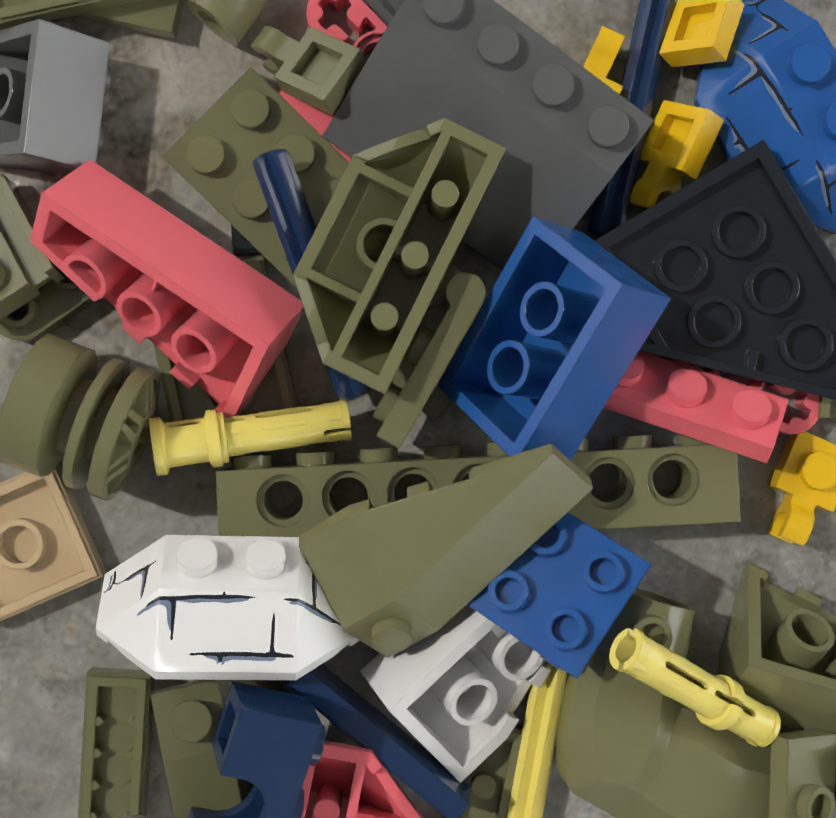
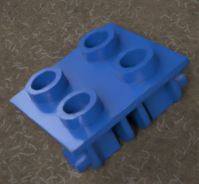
[467,512,651,679]

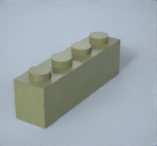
[718,563,836,734]

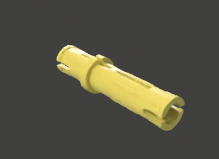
[609,628,781,747]

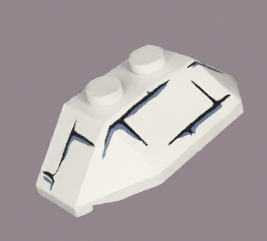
[96,535,360,680]

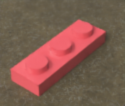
[603,351,789,464]

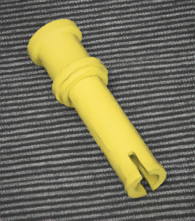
[149,400,352,476]

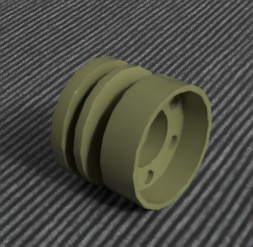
[0,334,160,501]

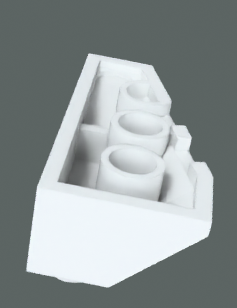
[360,605,551,783]

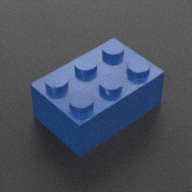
[438,216,671,460]

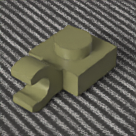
[251,26,367,115]

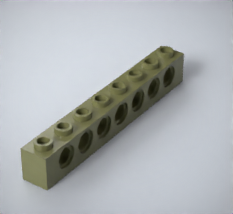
[215,433,741,537]

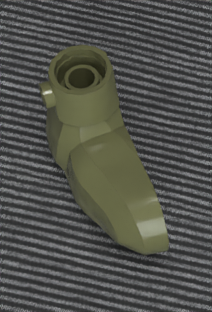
[556,588,784,818]

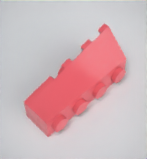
[30,159,304,417]

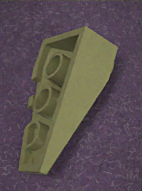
[299,444,593,658]
[150,680,283,818]

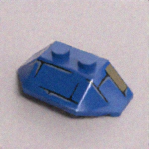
[694,0,836,234]

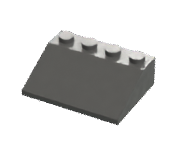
[322,0,654,270]

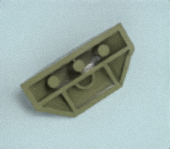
[293,118,506,394]

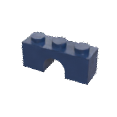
[188,681,325,818]

